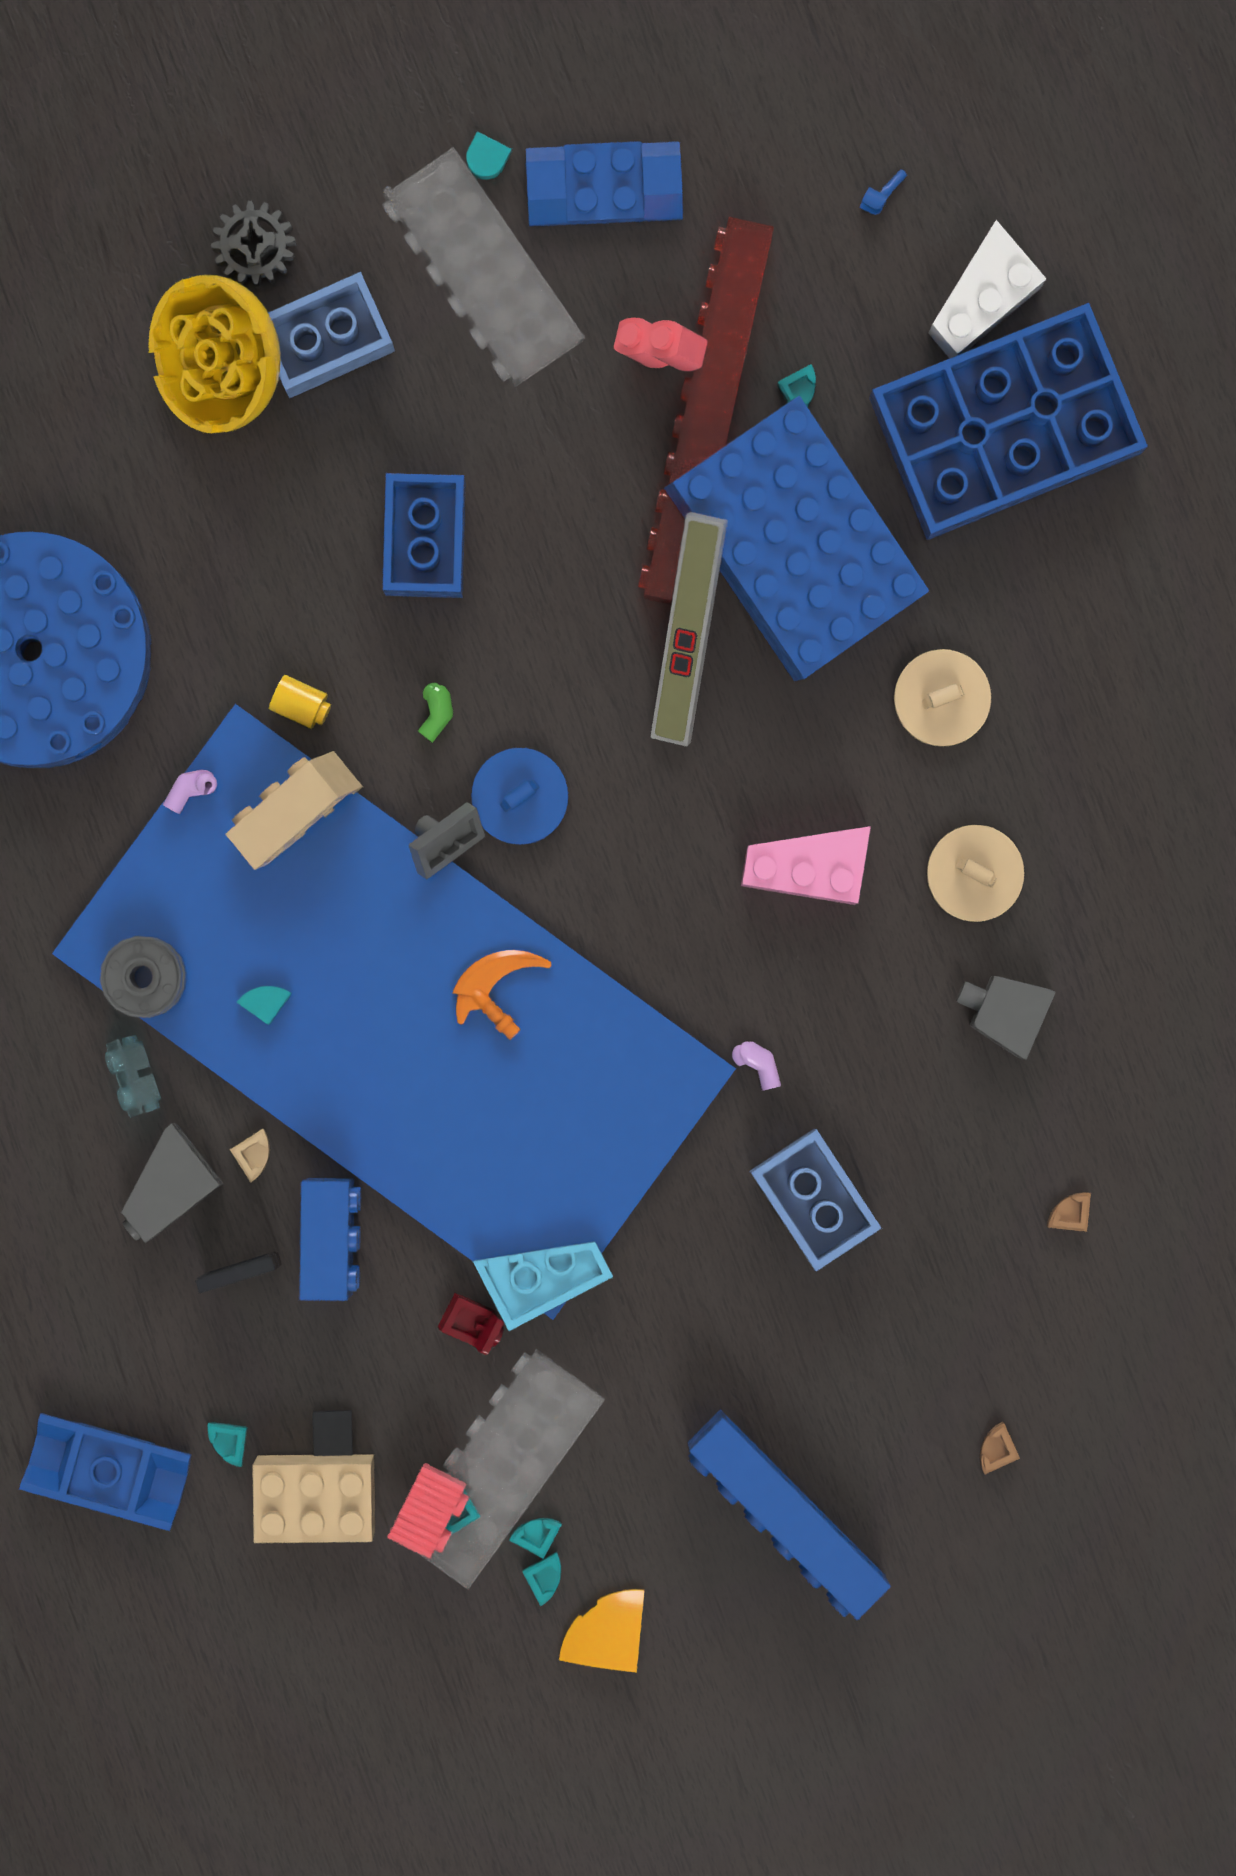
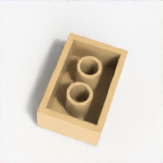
[253,1455,375,1543]

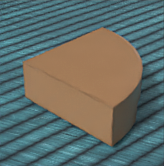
[1047,1192,1091,1232]
[980,1422,1020,1474]

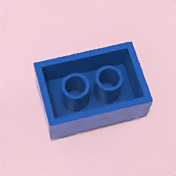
[383,473,466,598]
[300,1178,361,1301]

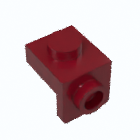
[437,1293,504,1356]

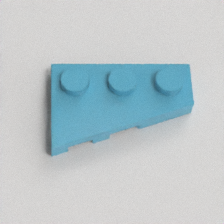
[473,1241,613,1331]

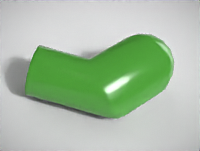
[418,683,453,743]

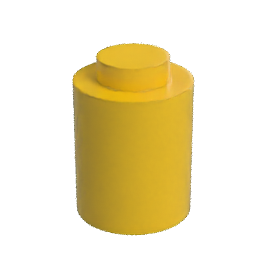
[269,675,331,729]

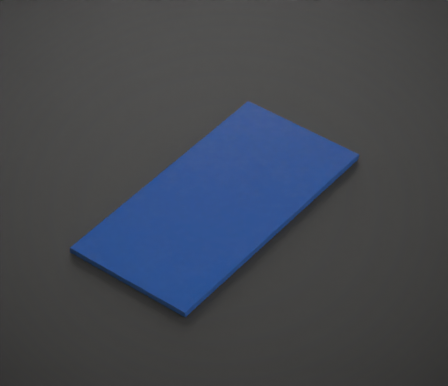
[52,704,736,1320]

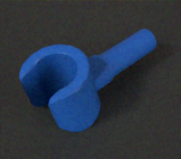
[860,169,907,215]

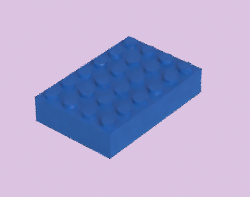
[869,303,1148,540]
[664,396,929,681]

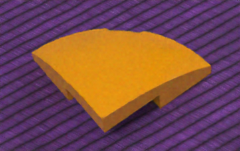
[559,1589,644,1672]

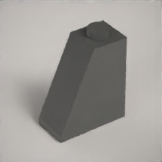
[121,1123,223,1243]

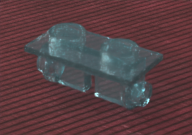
[105,1034,161,1118]

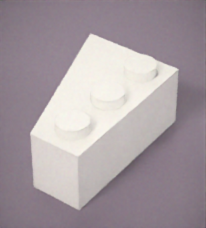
[928,220,1046,358]

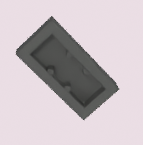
[408,802,485,879]

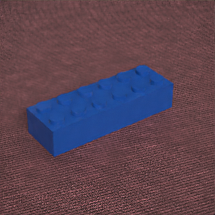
[688,1409,891,1620]

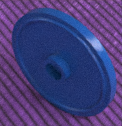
[471,748,568,845]

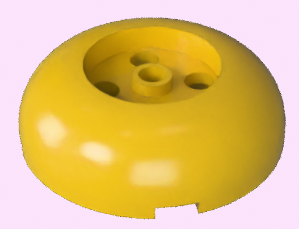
[148,275,281,433]

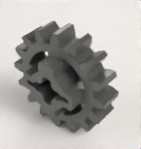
[211,201,296,288]

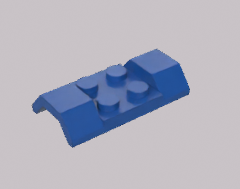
[526,141,683,226]
[19,1413,192,1531]

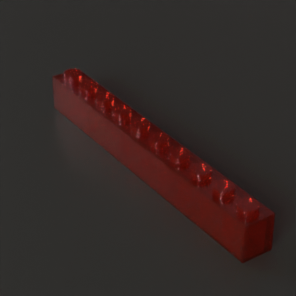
[638,217,774,605]

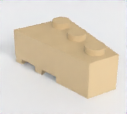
[226,751,363,870]

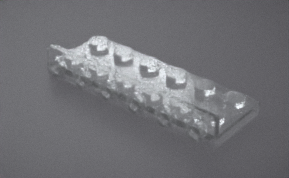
[382,147,585,387]
[400,1349,605,1590]

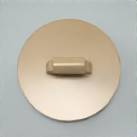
[894,649,991,746]
[927,825,1024,922]

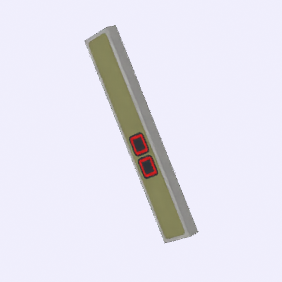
[650,512,727,747]

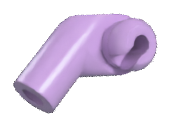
[163,770,217,814]
[732,1042,781,1091]

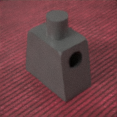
[956,976,1056,1060]

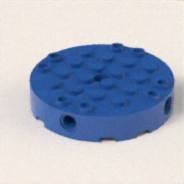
[0,532,151,768]

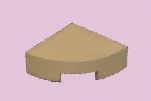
[230,1129,270,1182]

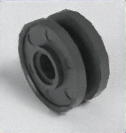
[100,936,187,1018]

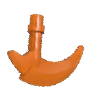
[452,950,552,1040]

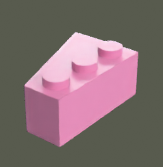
[741,826,871,905]

